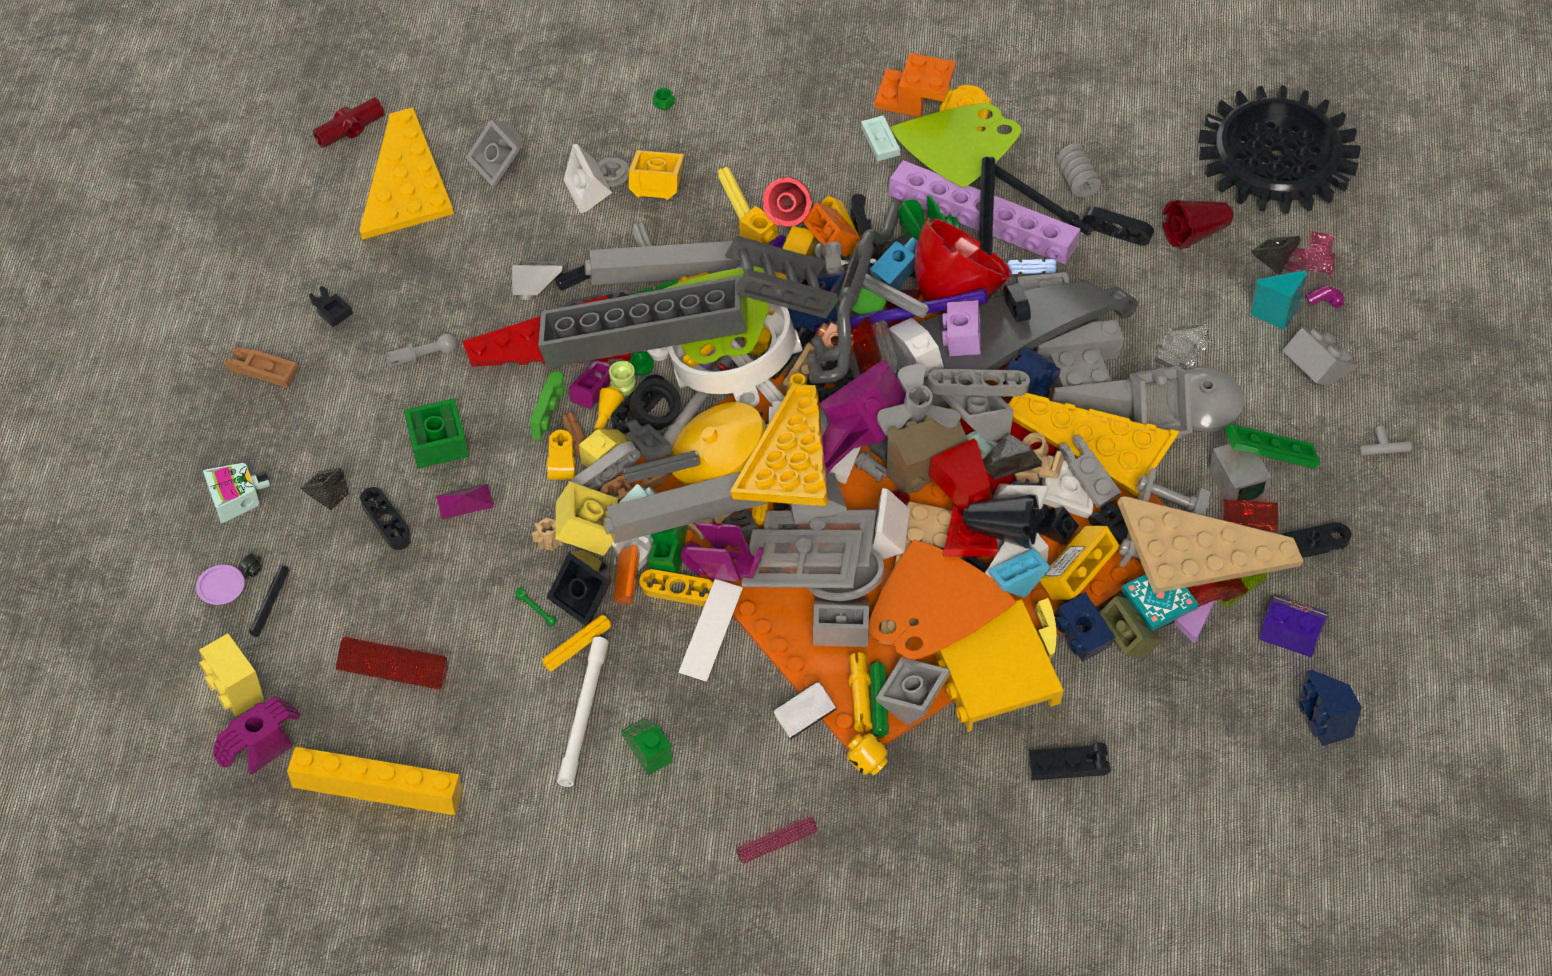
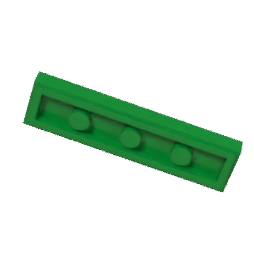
[1225,424,1320,469]

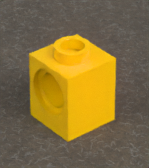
[739,206,778,244]

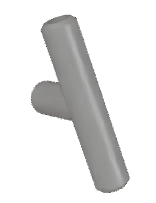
[1359,425,1412,456]

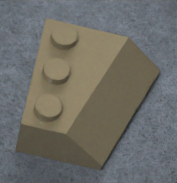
[887,408,968,495]

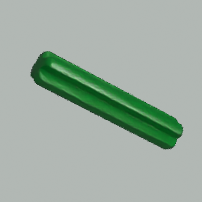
[869,662,889,738]

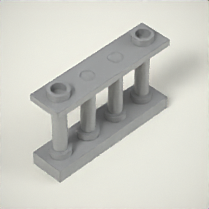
[1118,468,1211,567]

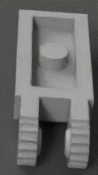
[1059,435,1121,509]

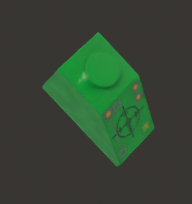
[621,719,673,775]

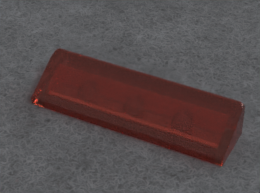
[851,316,883,375]
[335,637,449,690]

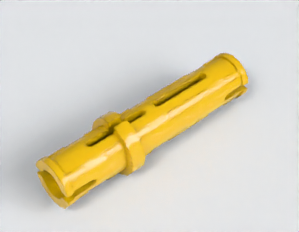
[849,652,872,732]

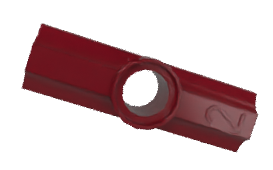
[312,97,385,148]

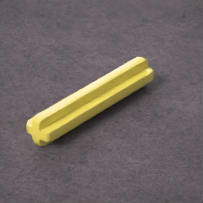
[718,167,751,219]

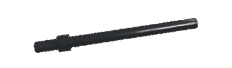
[995,164,1093,236]

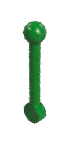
[515,589,557,626]

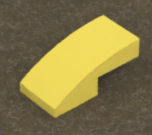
[1034,598,1057,661]

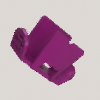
[681,523,764,581]
[213,696,301,774]

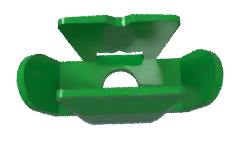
[898,195,948,242]

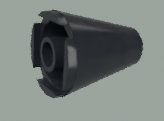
[963,494,1039,549]

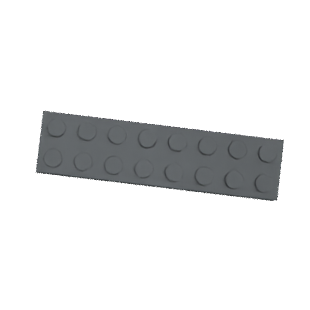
[539,275,747,368]

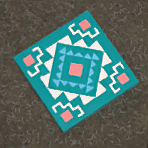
[1121,574,1199,632]

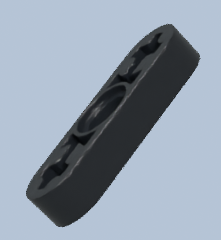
[1082,206,1154,246]
[611,374,665,434]
[360,487,411,550]

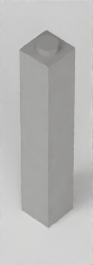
[584,241,741,285]
[603,472,766,544]

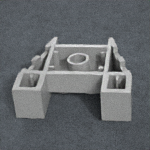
[1036,319,1149,419]

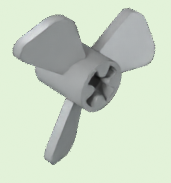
[877,364,961,437]

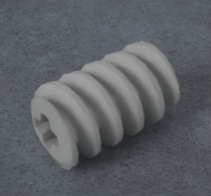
[1056,143,1101,198]

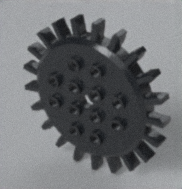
[1198,85,1361,214]

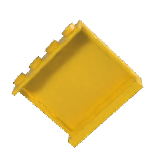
[934,599,1064,732]

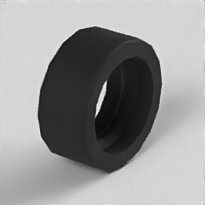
[629,378,681,430]

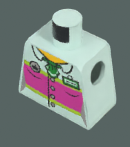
[203,463,270,523]

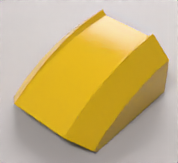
[629,150,685,200]

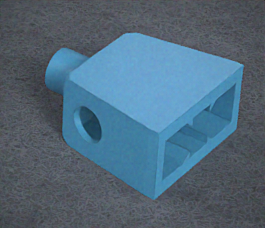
[870,237,917,290]

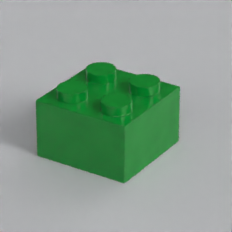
[404,398,468,469]

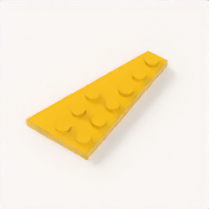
[1008,393,1180,497]

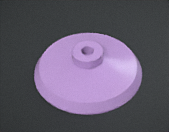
[196,565,245,605]

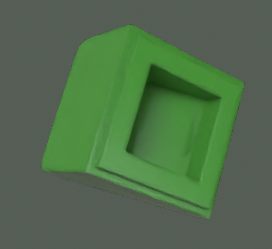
[851,287,887,315]

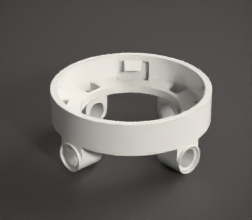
[668,304,803,407]

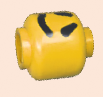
[846,733,888,776]

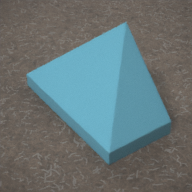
[988,548,1049,598]

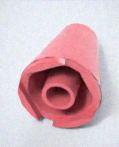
[763,177,812,227]

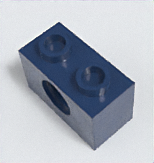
[1054,592,1115,662]

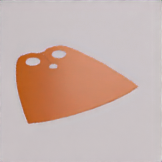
[869,540,1017,660]

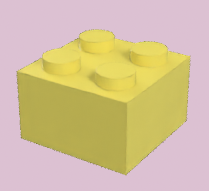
[555,481,618,556]
[199,633,264,717]

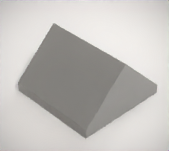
[876,657,950,726]

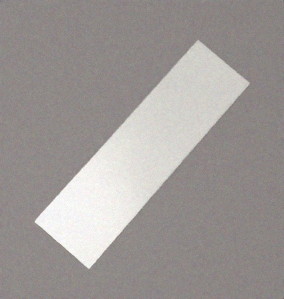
[678,579,743,682]

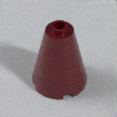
[1162,200,1234,250]

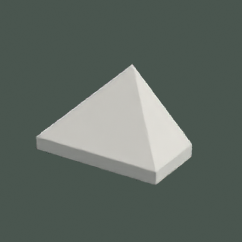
[992,484,1049,509]

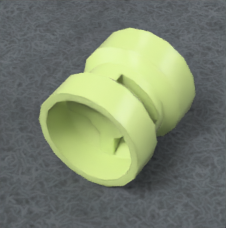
[609,361,636,396]

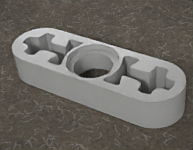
[571,441,640,491]

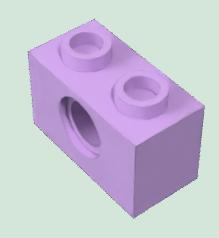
[942,300,981,356]

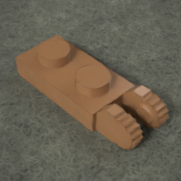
[225,346,299,388]

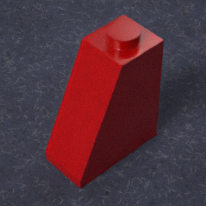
[929,438,991,512]

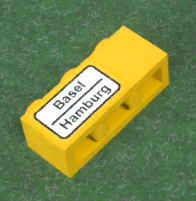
[1040,526,1120,600]

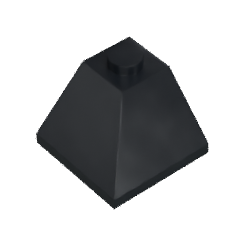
[546,550,612,626]

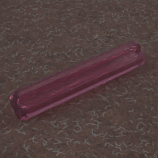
[737,817,817,863]

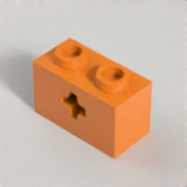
[803,202,860,257]

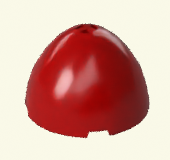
[914,218,1012,301]

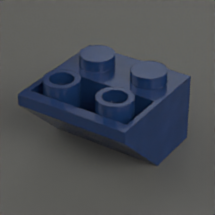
[1298,670,1362,746]

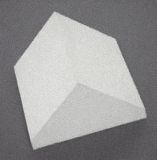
[564,144,612,213]
[872,488,910,559]

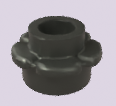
[238,553,263,578]

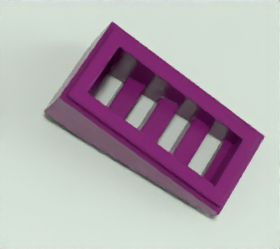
[570,359,611,409]

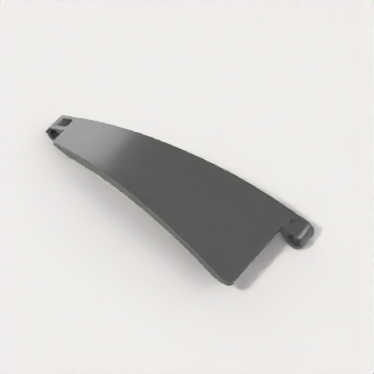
[833,281,1138,463]

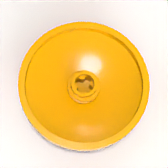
[669,402,767,486]

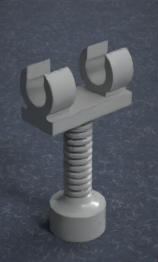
[813,240,845,275]

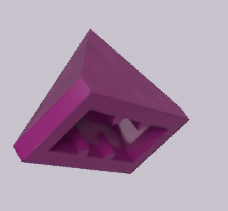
[436,484,493,519]

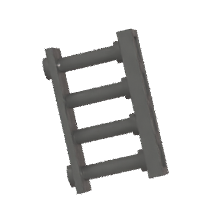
[725,236,838,319]

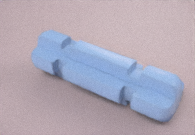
[1007,259,1056,274]

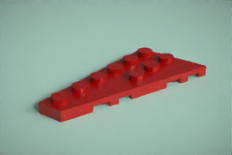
[463,295,631,367]

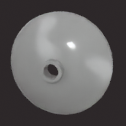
[1166,367,1244,432]
[803,543,885,602]

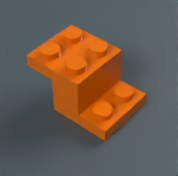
[874,53,956,117]

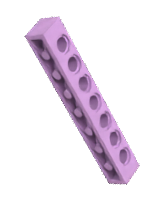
[889,160,1080,265]

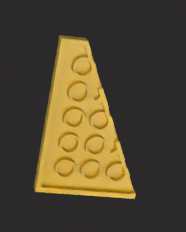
[360,107,454,240]
[730,384,828,506]

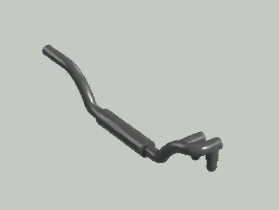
[807,200,901,384]

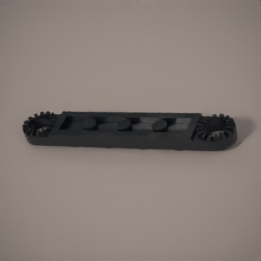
[1279,522,1352,558]

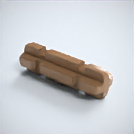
[562,412,586,458]

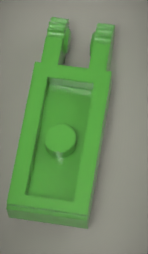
[530,370,565,440]

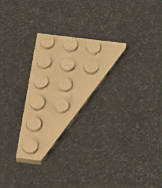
[1117,496,1303,594]

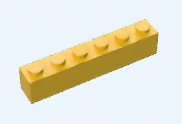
[287,747,463,815]

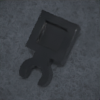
[309,286,353,327]

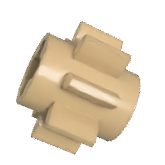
[532,517,563,551]

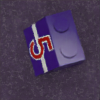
[1259,595,1329,658]

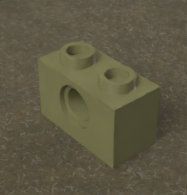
[1099,596,1163,658]

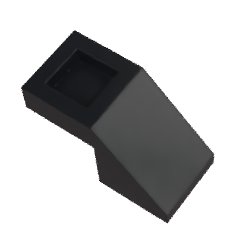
[1034,504,1079,545]

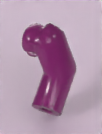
[1306,286,1345,308]

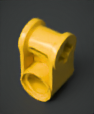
[547,430,575,480]

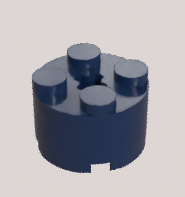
[1003,347,1061,398]

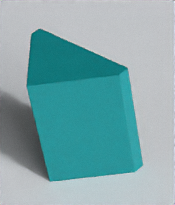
[1250,270,1307,330]

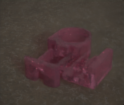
[1283,231,1335,278]

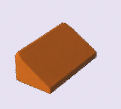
[613,545,640,604]

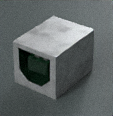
[1209,444,1271,510]

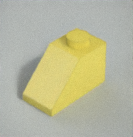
[579,429,627,470]

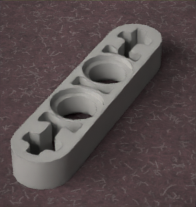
[927,369,1030,397]

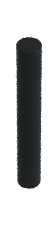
[249,565,289,637]

